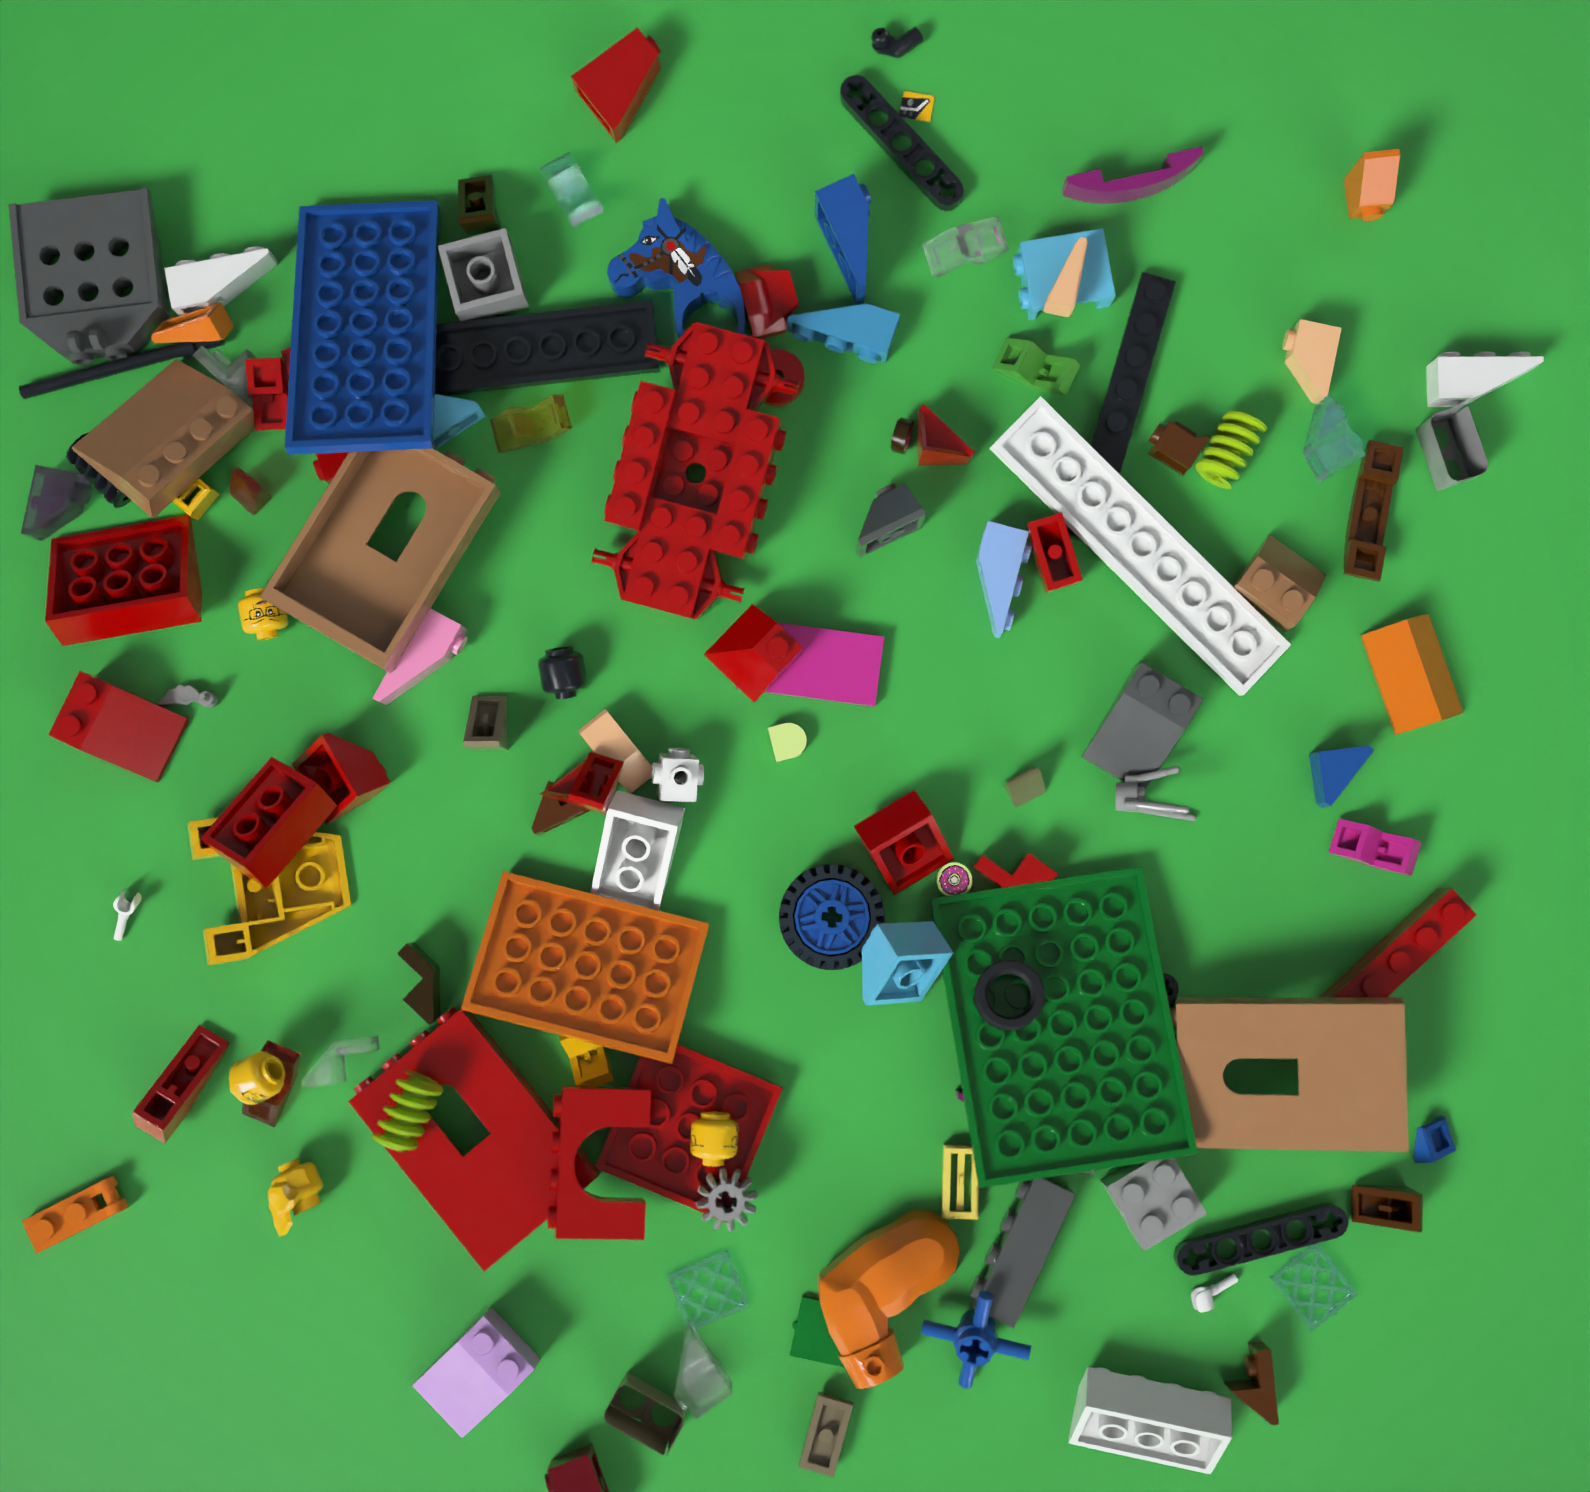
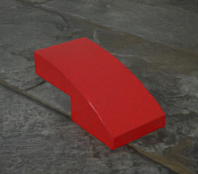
[245,358,288,431]

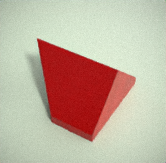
[917,404,975,466]
[540,752,624,815]

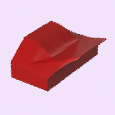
[735,264,799,339]

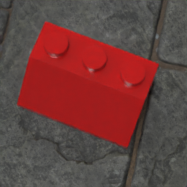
[200,757,338,889]

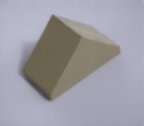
[463,696,508,751]

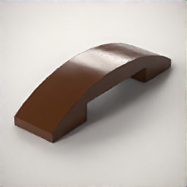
[1343,440,1404,582]

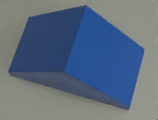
[1309,746,1374,808]

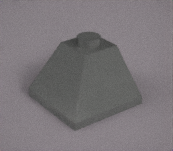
[856,484,926,558]

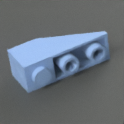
[976,521,1032,638]

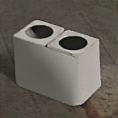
[1415,403,1488,491]

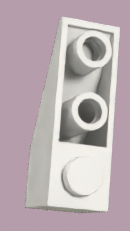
[165,247,278,315]
[1426,352,1544,407]

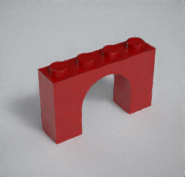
[547,1086,651,1240]

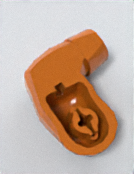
[817,1209,960,1389]

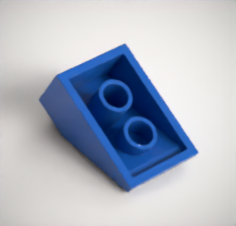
[815,174,872,305]

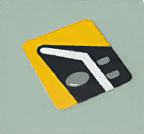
[899,91,934,122]

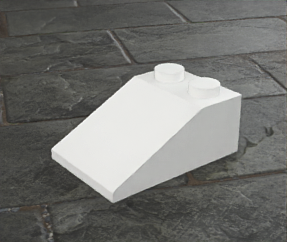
[590,790,685,911]

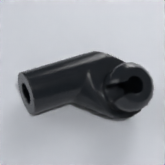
[871,27,924,58]

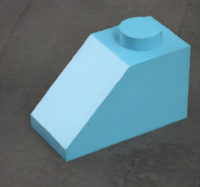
[433,394,485,449]

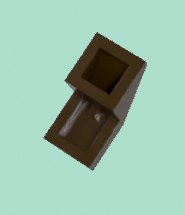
[397,942,440,1025]

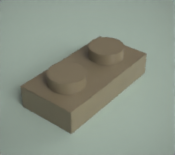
[799,1392,853,1477]

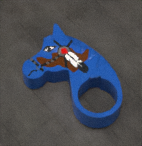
[607,198,746,339]

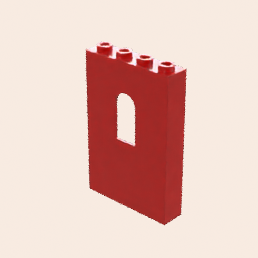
[348,1007,601,1272]

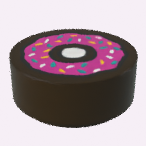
[891,417,914,454]

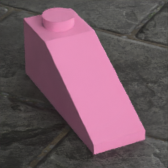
[373,608,468,705]

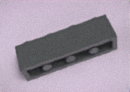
[969,1178,1076,1328]

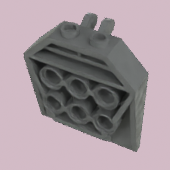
[9,187,170,365]

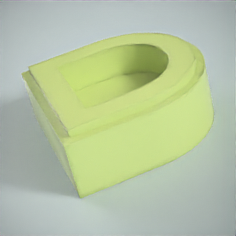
[768,723,807,763]

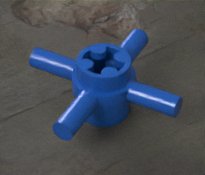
[921,1291,1031,1388]

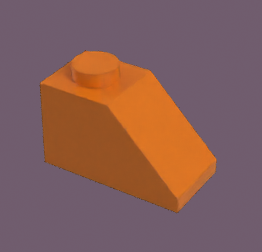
[1344,149,1400,222]

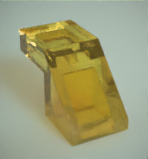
[490,395,572,453]

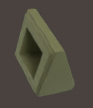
[1003,767,1045,807]

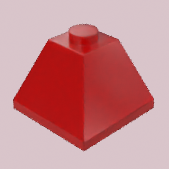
[704,604,803,704]
[292,733,391,824]

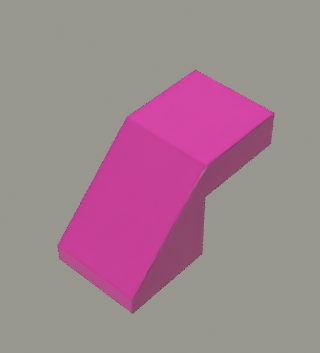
[1329,819,1422,876]

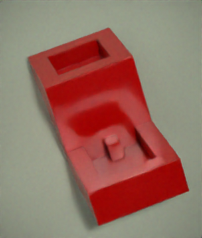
[972,853,1058,888]

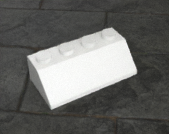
[1069,1367,1232,1474]

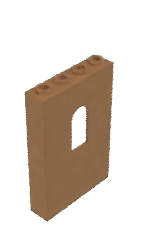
[260,443,501,674]
[1169,997,1408,1152]

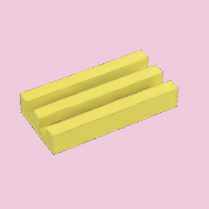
[941,1144,979,1220]

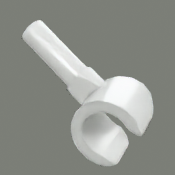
[113,889,142,941]
[1191,1274,1238,1312]

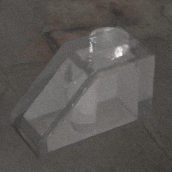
[674,1323,732,1419]

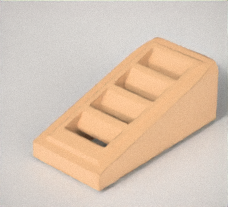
[1043,237,1088,317]

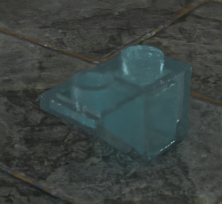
[1303,394,1366,483]

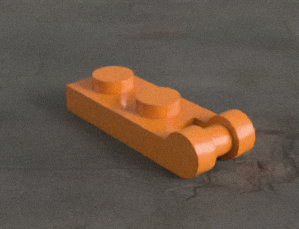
[22,1175,129,1254]

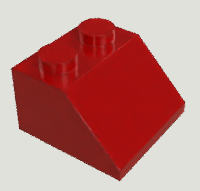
[854,790,954,895]

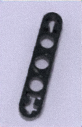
[840,75,964,211]
[1174,1203,1348,1276]

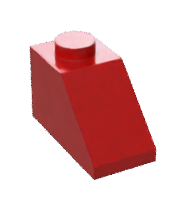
[1027,512,1083,593]

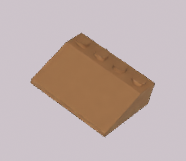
[72,359,255,518]

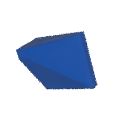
[1413,1116,1456,1163]

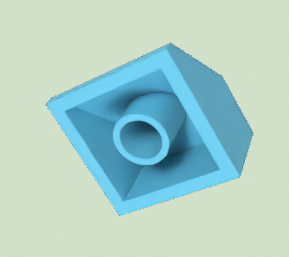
[862,921,953,1006]

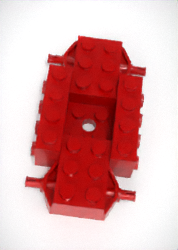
[591,322,800,620]

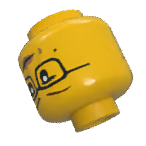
[238,588,289,640]
[229,1051,285,1105]
[690,1112,738,1166]

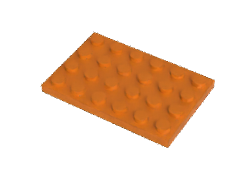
[461,871,709,1064]

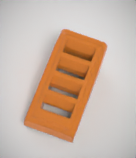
[151,302,234,343]

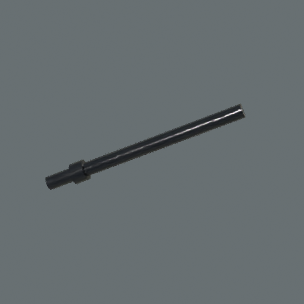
[19,340,225,399]

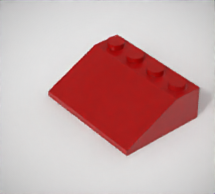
[45,515,202,646]

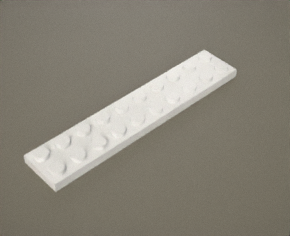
[989,396,1291,696]

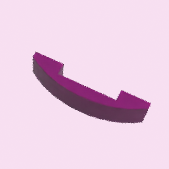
[1062,147,1204,204]

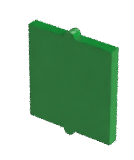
[790,1296,845,1368]

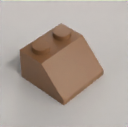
[1232,534,1326,632]

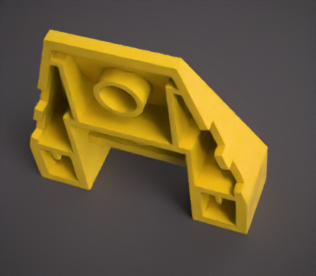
[188,817,351,966]

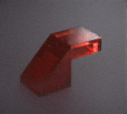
[242,1040,301,1127]

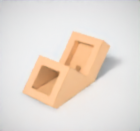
[578,709,652,794]

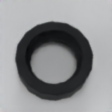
[974,960,1045,1031]

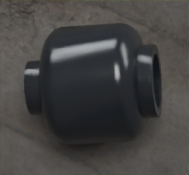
[538,646,587,699]

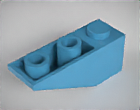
[787,303,900,364]

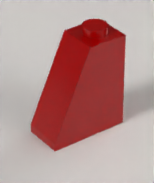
[571,27,661,143]

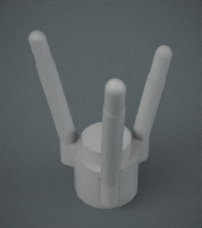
[1116,766,1197,821]

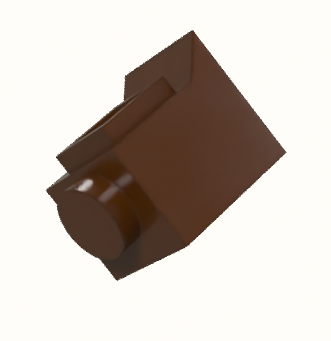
[1148,421,1211,476]

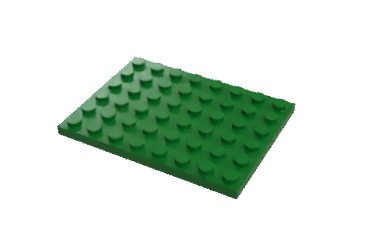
[930,866,1198,1188]

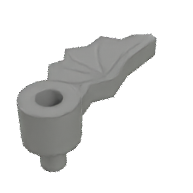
[158,684,219,708]

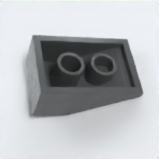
[1081,662,1203,789]

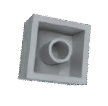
[438,228,529,321]
[1100,1158,1207,1251]

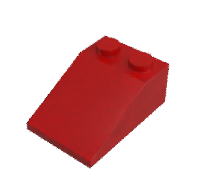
[48,671,189,782]

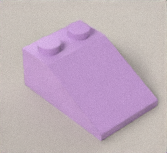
[412,1307,541,1438]

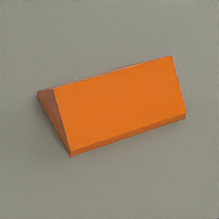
[1361,613,1464,735]

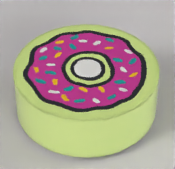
[936,862,972,896]

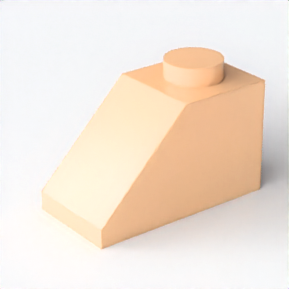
[1282,319,1342,404]

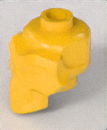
[267,1158,323,1237]

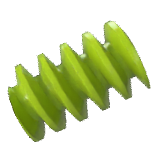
[1195,411,1267,489]
[371,1069,443,1152]

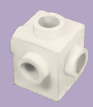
[652,748,704,802]

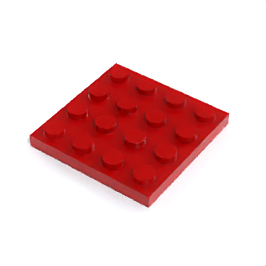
[595,1043,783,1223]

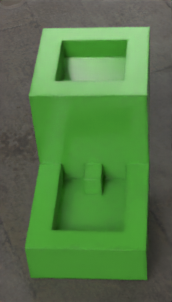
[992,338,1080,396]

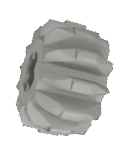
[696,1167,758,1232]

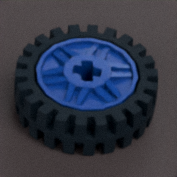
[779,864,885,970]

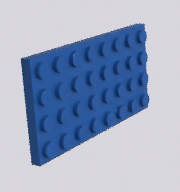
[285,200,440,455]

